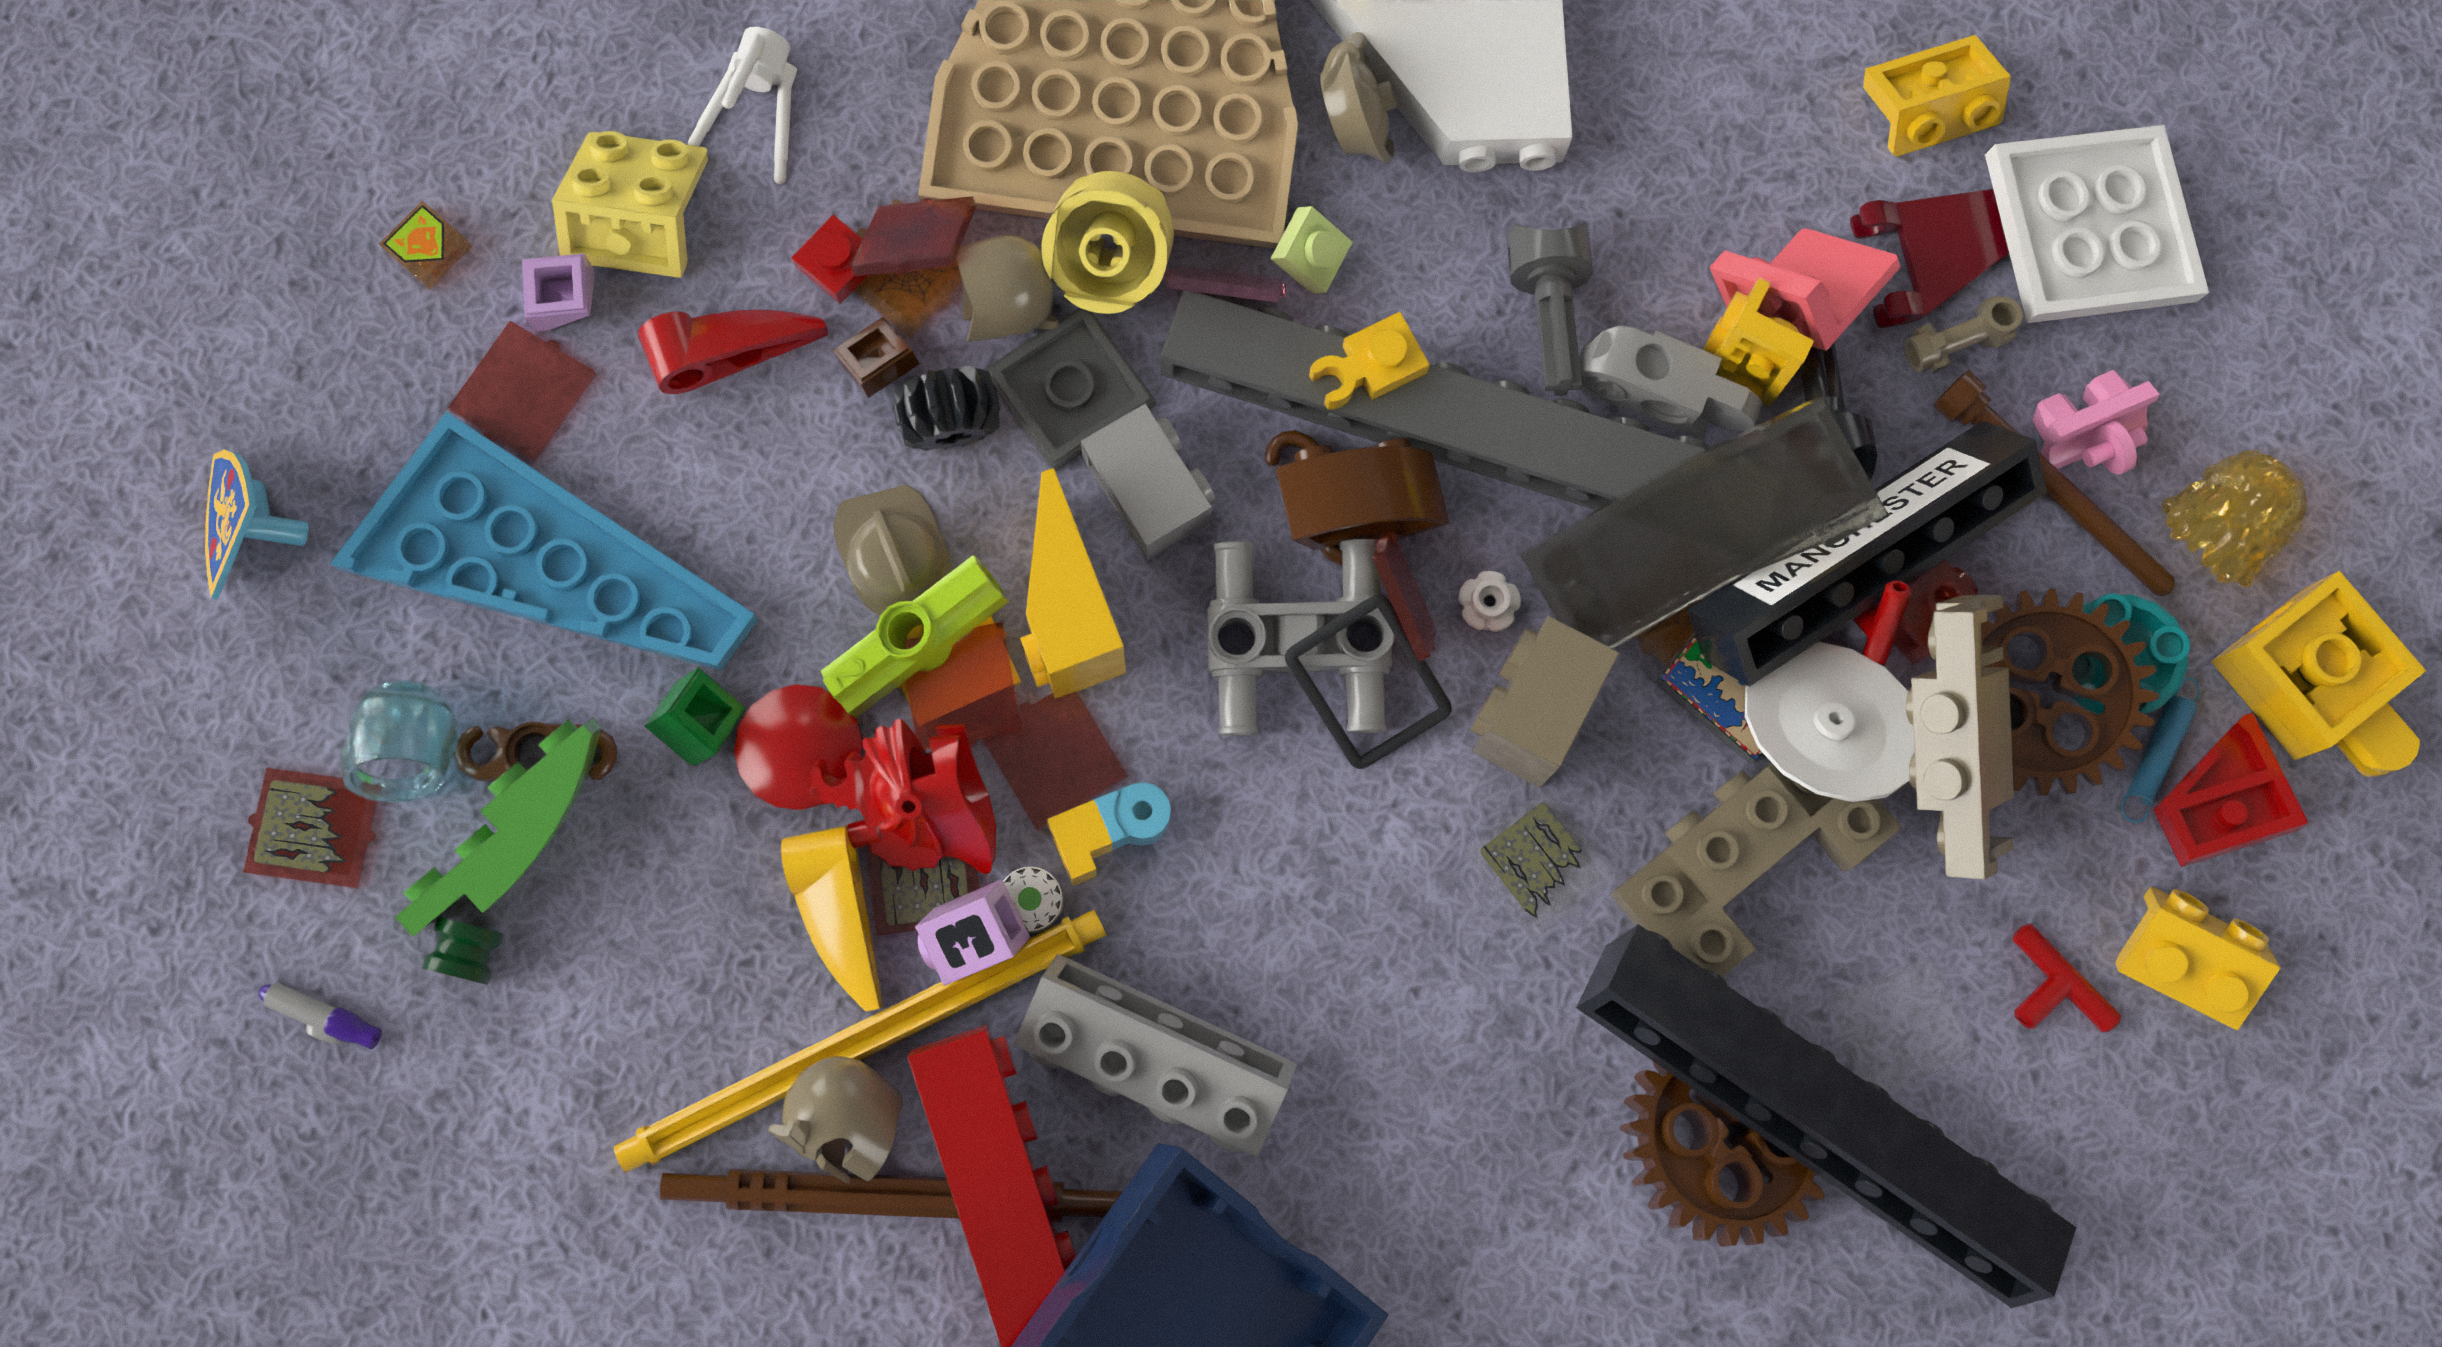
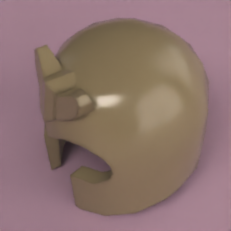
[956,235,1059,342]
[768,1056,904,1184]

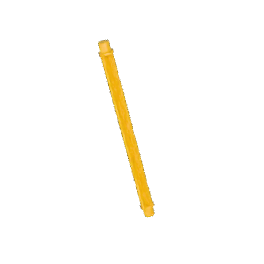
[614,909,1107,1173]

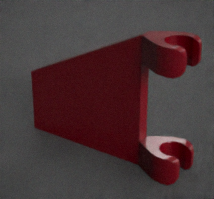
[1850,189,2009,328]

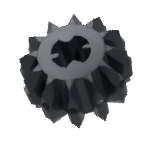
[893,365,1000,451]

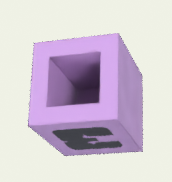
[915,879,1030,986]

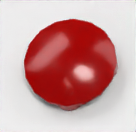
[734,684,863,810]

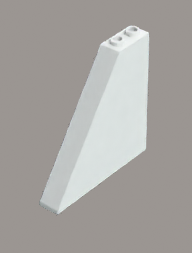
[1310,0,1572,172]

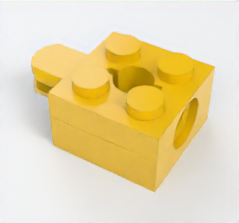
[2210,571,2426,777]

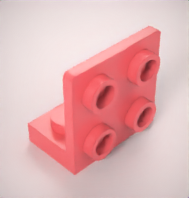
[1709,228,1901,351]

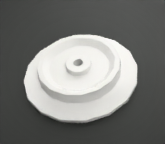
[1745,642,1915,802]

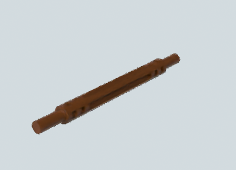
[660,1169,1123,1223]

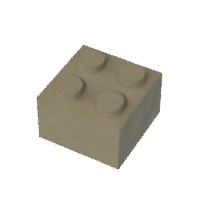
[1470,616,1619,788]

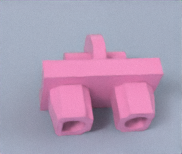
[2032,370,2160,475]

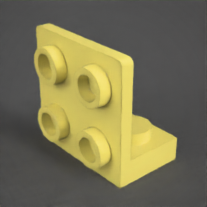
[552,131,708,278]

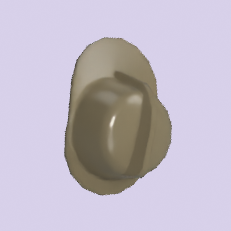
[833,484,952,616]

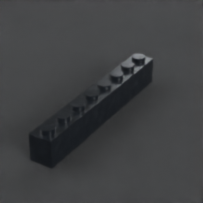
[1576,924,2077,1308]

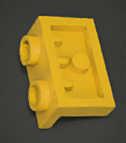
[1863,35,2011,157]
[1703,277,1814,407]

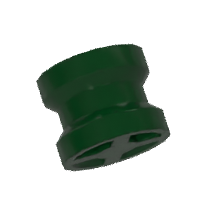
[422,917,503,985]

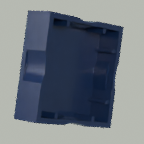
[1011,1143,1389,1347]

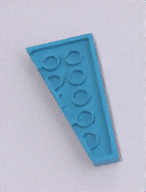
[330,412,759,671]

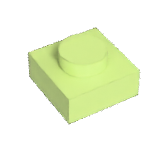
[1270,206,1353,294]

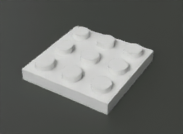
[1985,125,2209,323]

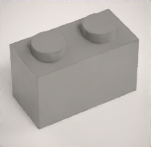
[1081,403,1215,561]

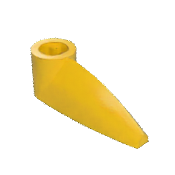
[781,825,883,1011]

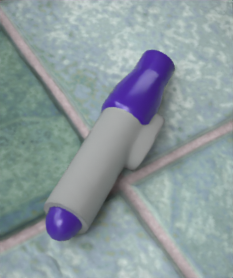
[259,983,382,1049]

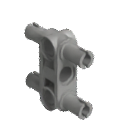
[1207,539,1394,736]

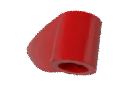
[638,309,828,395]

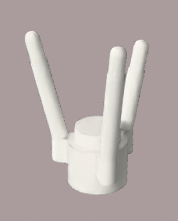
[688,27,797,184]

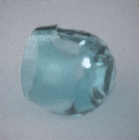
[340,680,459,802]

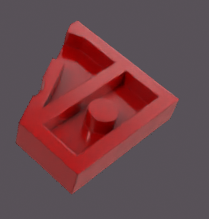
[2153,712,2309,867]

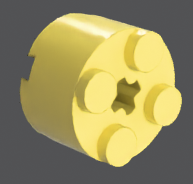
[1041,171,1174,314]

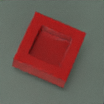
[791,215,882,304]

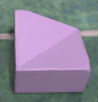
[522,254,595,332]

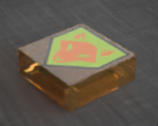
[379,201,472,290]

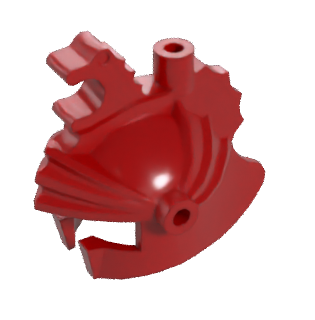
[809,718,997,874]

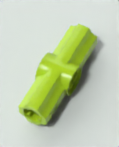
[820,555,1009,718]

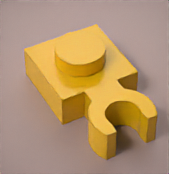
[1309,311,1430,410]

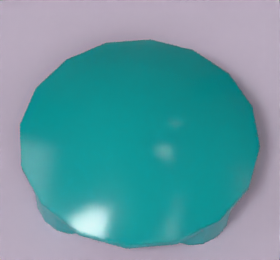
[2071,593,2190,714]

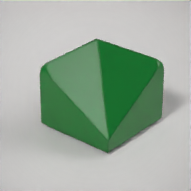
[644,667,746,765]

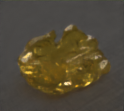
[2162,450,2307,588]

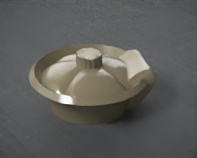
[1320,32,1397,164]

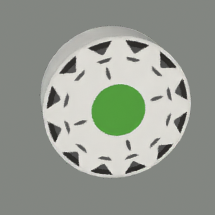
[1003,867,1063,934]

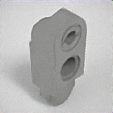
[1579,325,1763,438]

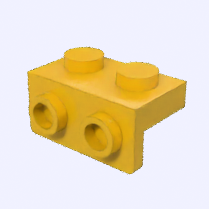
[2115,886,2281,1031]

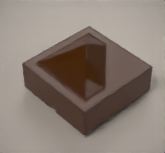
[833,316,920,398]

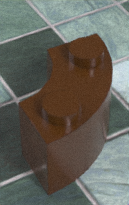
[1276,438,1450,550]

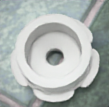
[1458,571,1521,632]

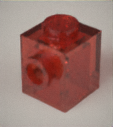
[1893,560,1978,665]

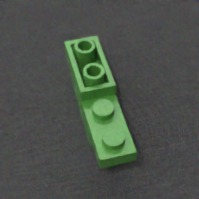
[395,717,601,937]

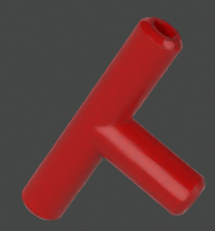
[1853,581,1912,667]
[2012,923,2121,1032]

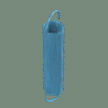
[2121,677,2200,823]

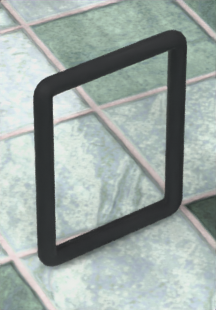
[1285,595,1452,769]

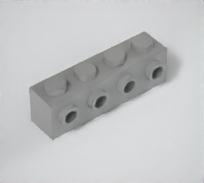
[1013,954,1297,1157]

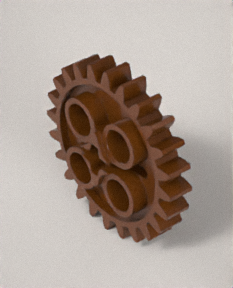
[1981,588,2159,796]
[1620,1061,1825,1247]

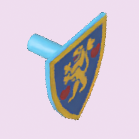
[205,449,309,599]

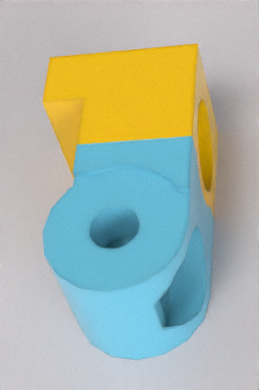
[1047,782,1171,886]

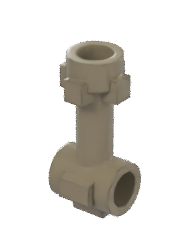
[1904,296,2024,374]

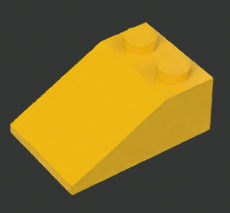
[1020,468,1126,700]

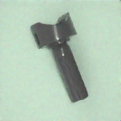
[1506,221,1593,396]

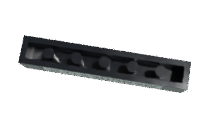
[1687,421,2047,687]

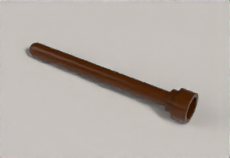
[1932,369,2175,596]

